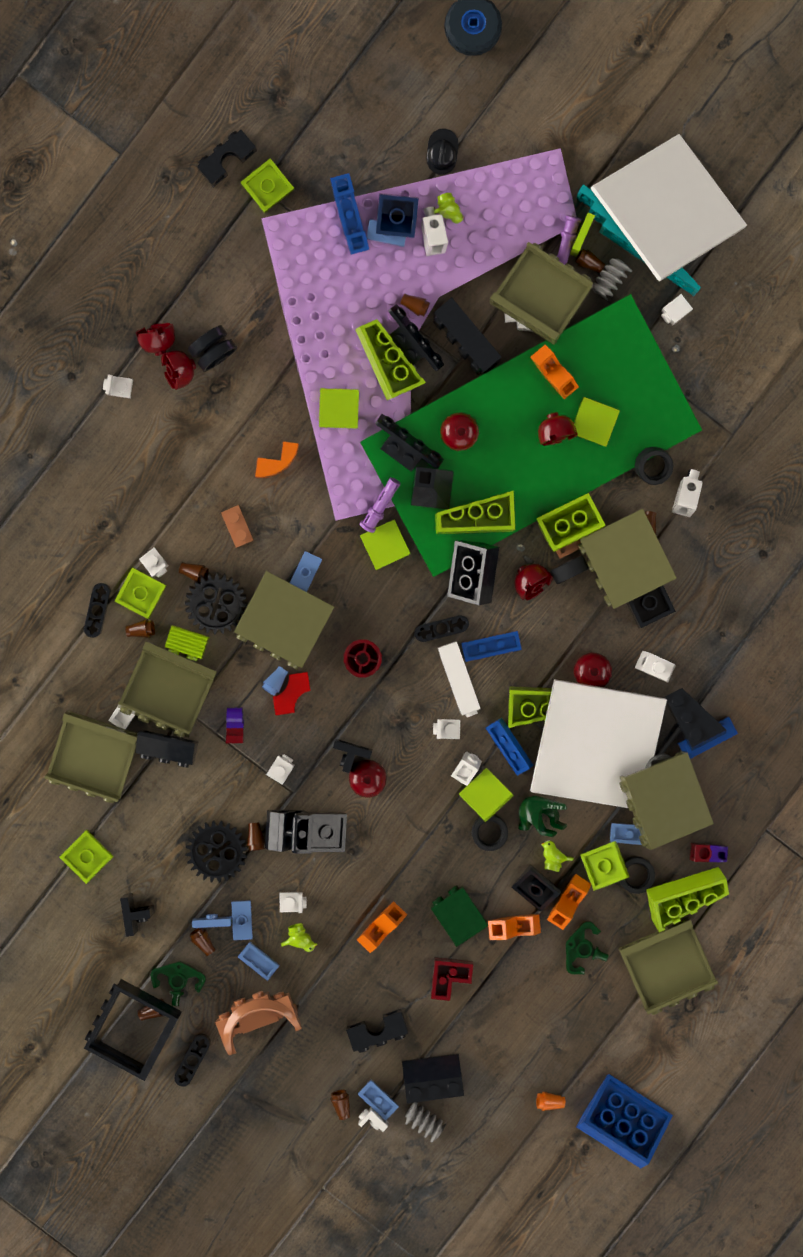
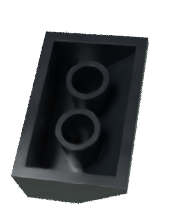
[447,540,500,605]
[136,730,199,768]
[402,1053,464,1104]

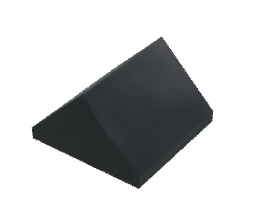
[511,865,561,912]

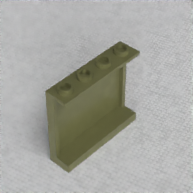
[490,242,593,345]
[578,509,677,609]
[234,571,335,670]
[118,642,217,738]
[44,710,138,803]
[619,751,714,850]
[618,918,718,1015]

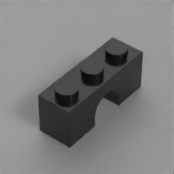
[197,130,257,188]
[346,1009,408,1053]

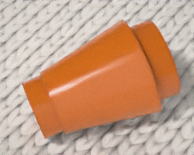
[536,1092,566,1111]

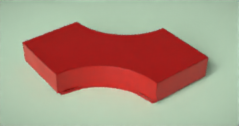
[273,672,311,716]

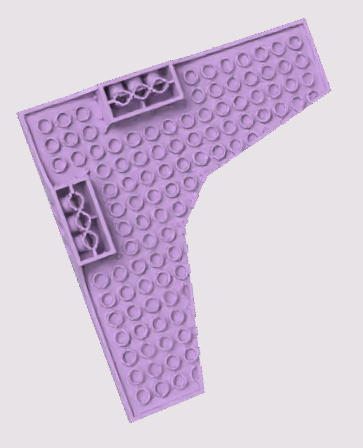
[262,148,577,521]

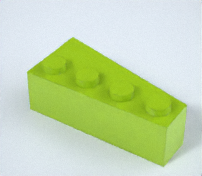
[355,319,426,400]
[435,491,515,534]
[508,686,552,728]
[646,867,729,933]

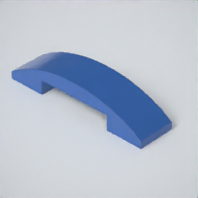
[330,173,370,255]

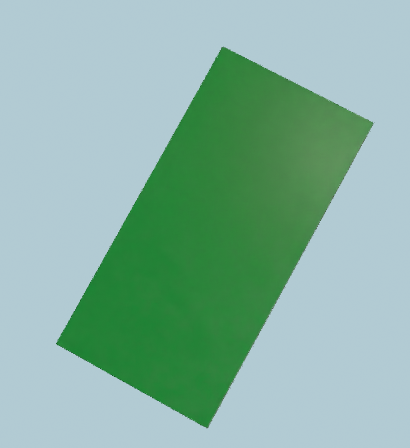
[360,294,702,577]

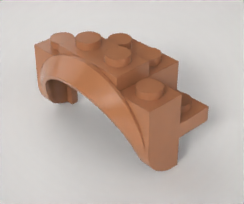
[215,991,302,1056]

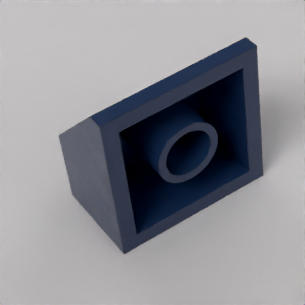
[376,193,419,238]

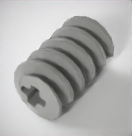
[592,258,632,301]
[404,1102,447,1142]

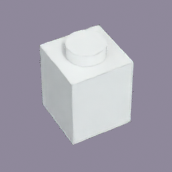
[661,294,693,326]

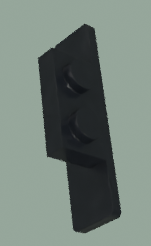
[388,304,444,372]
[375,414,444,472]

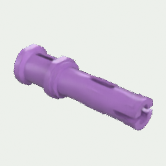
[557,215,582,265]
[360,477,401,533]

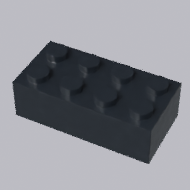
[433,297,501,375]
[627,585,676,628]

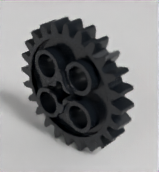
[185,572,247,635]
[185,820,248,883]

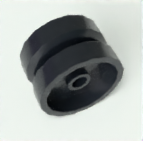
[188,325,237,372]

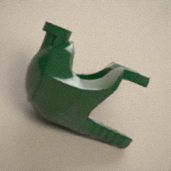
[518,796,567,837]

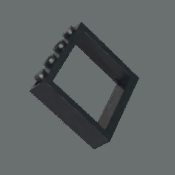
[84,979,182,1081]

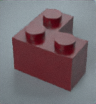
[431,957,473,1001]

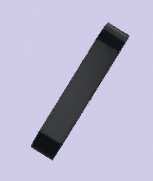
[84,583,111,638]
[415,615,469,642]
[174,1034,210,1087]

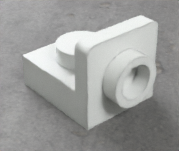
[103,374,133,399]
[139,548,169,578]
[108,706,135,729]
[433,719,460,739]
[451,752,482,786]
[266,754,295,785]
[280,892,307,913]
[358,1107,389,1132]

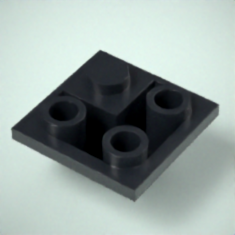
[411,467,454,510]

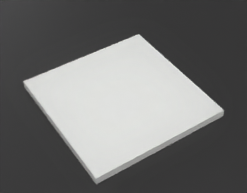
[591,134,747,282]
[530,679,667,808]

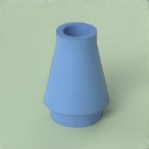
[262,666,288,696]

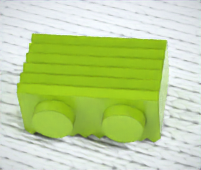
[165,625,210,661]

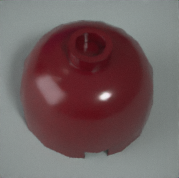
[135,323,175,356]
[161,351,196,390]
[440,412,479,451]
[538,412,578,446]
[514,564,553,601]
[344,639,382,678]
[574,652,612,687]
[349,759,387,798]

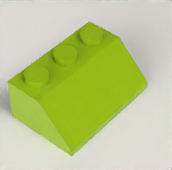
[536,493,606,552]

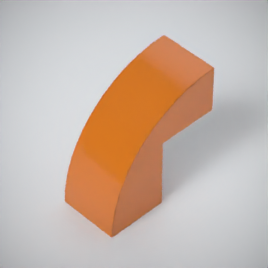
[531,345,579,399]
[255,441,299,478]
[547,874,591,930]
[357,901,407,953]
[488,914,541,940]

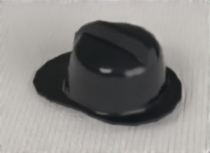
[426,129,459,175]

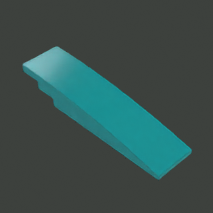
[576,184,701,296]

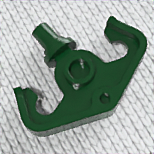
[566,921,609,975]
[150,961,206,1006]

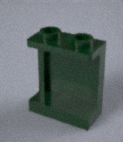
[431,885,488,947]

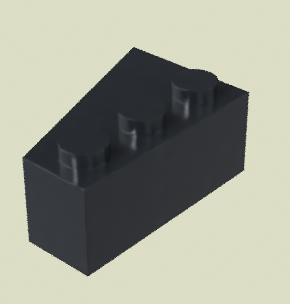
[665,688,727,751]

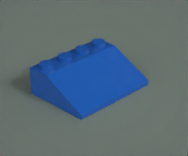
[576,1074,673,1169]

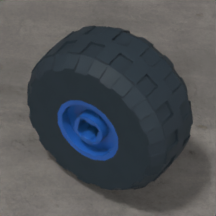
[444,0,502,56]

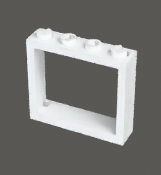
[437,641,481,717]

